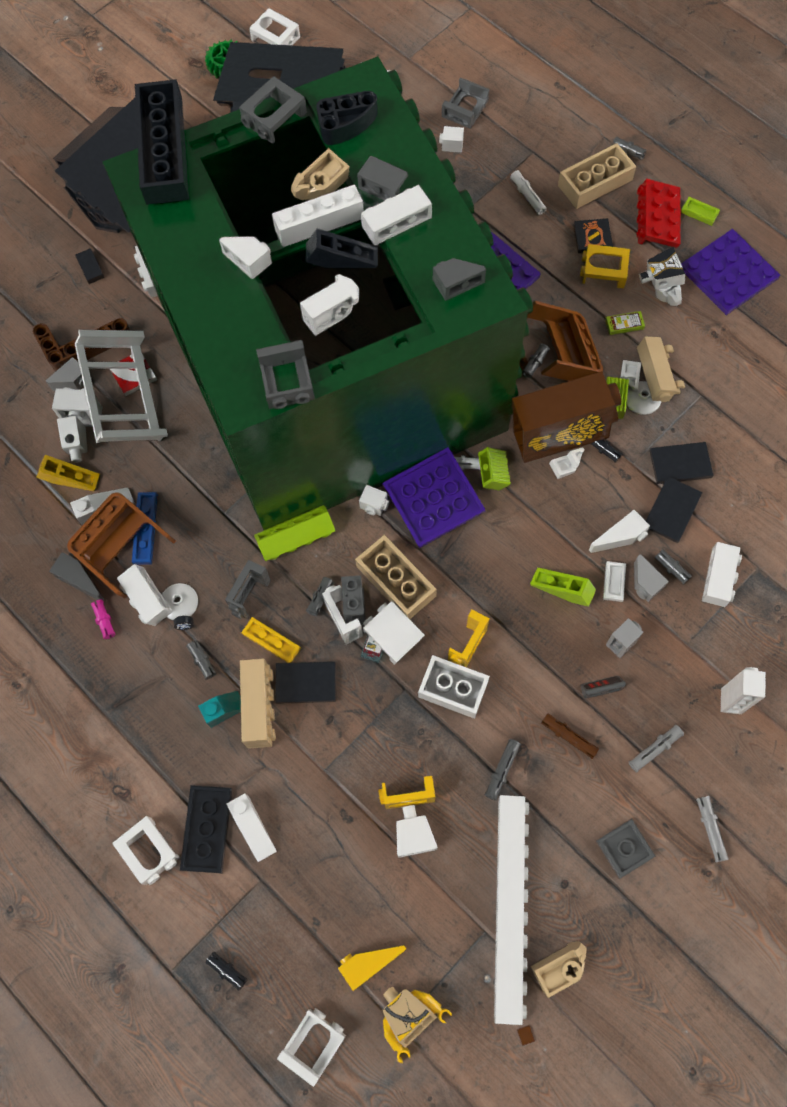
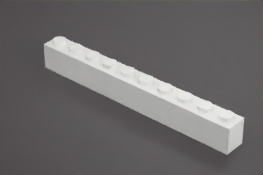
[494,795,529,1025]

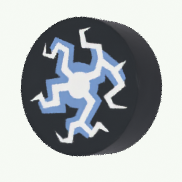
[173,615,194,630]

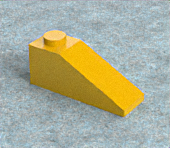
[36,455,100,491]
[338,946,406,991]

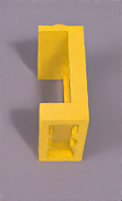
[580,244,630,289]
[448,609,490,667]
[378,776,435,809]

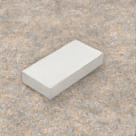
[603,561,626,602]

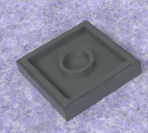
[596,819,656,879]

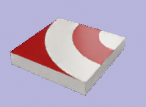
[110,354,157,396]

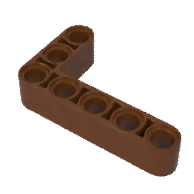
[33,318,131,372]

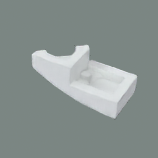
[620,360,641,391]
[549,447,584,479]

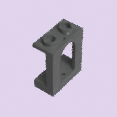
[239,76,307,144]
[442,77,489,129]
[256,340,315,409]
[225,560,271,619]
[341,575,366,627]

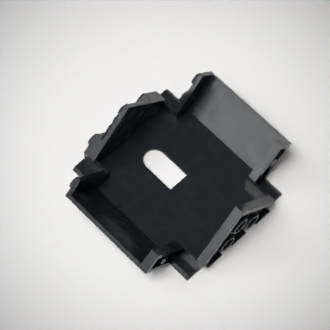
[213,42,346,113]
[53,98,138,233]

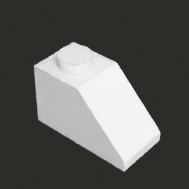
[219,237,272,279]

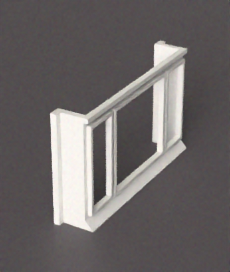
[75,330,168,443]

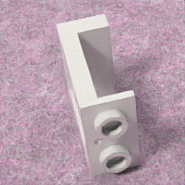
[249,8,300,45]
[322,585,363,645]
[112,816,180,885]
[277,1008,346,1087]

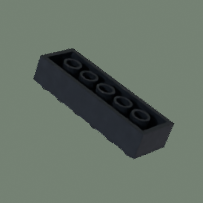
[135,79,189,205]

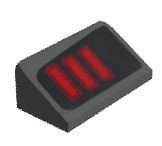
[580,676,626,699]

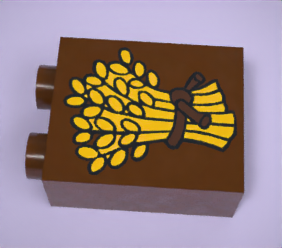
[512,372,621,463]

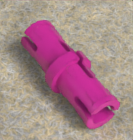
[91,600,116,639]

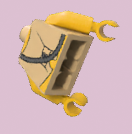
[383,987,452,1063]

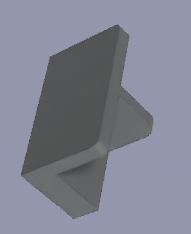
[357,156,408,201]

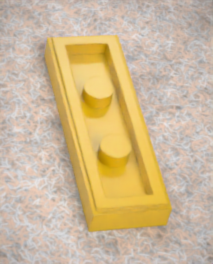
[241,617,301,663]

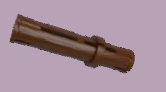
[541,713,599,759]

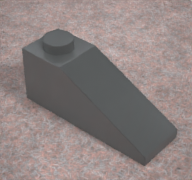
[49,552,105,601]

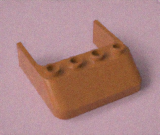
[527,301,603,381]
[67,492,176,599]

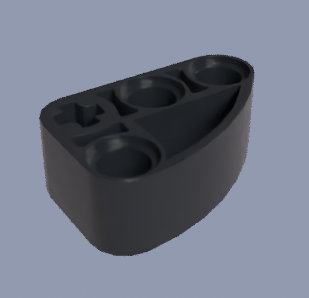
[316,91,378,145]

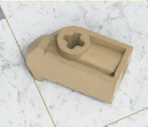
[291,148,350,200]
[530,941,587,998]

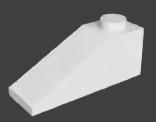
[70,488,135,525]
[589,510,650,553]
[227,794,277,862]

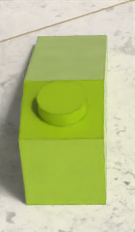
[530,567,596,607]

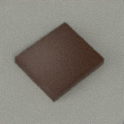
[517,1025,535,1046]

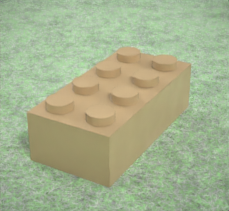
[558,143,636,209]
[355,535,437,619]
[240,659,275,749]

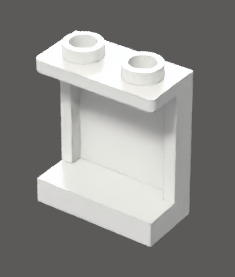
[362,601,425,665]

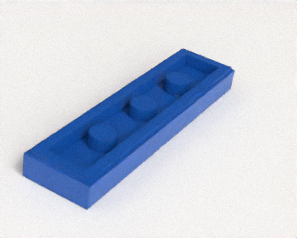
[132,492,158,565]

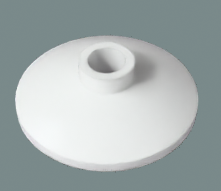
[626,381,661,415]
[162,583,198,620]

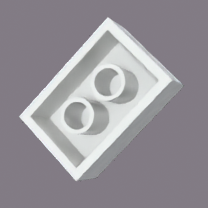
[418,655,490,719]

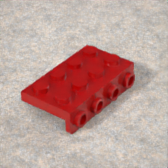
[636,178,680,248]

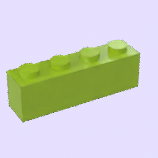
[254,505,335,561]

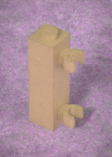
[637,336,685,402]

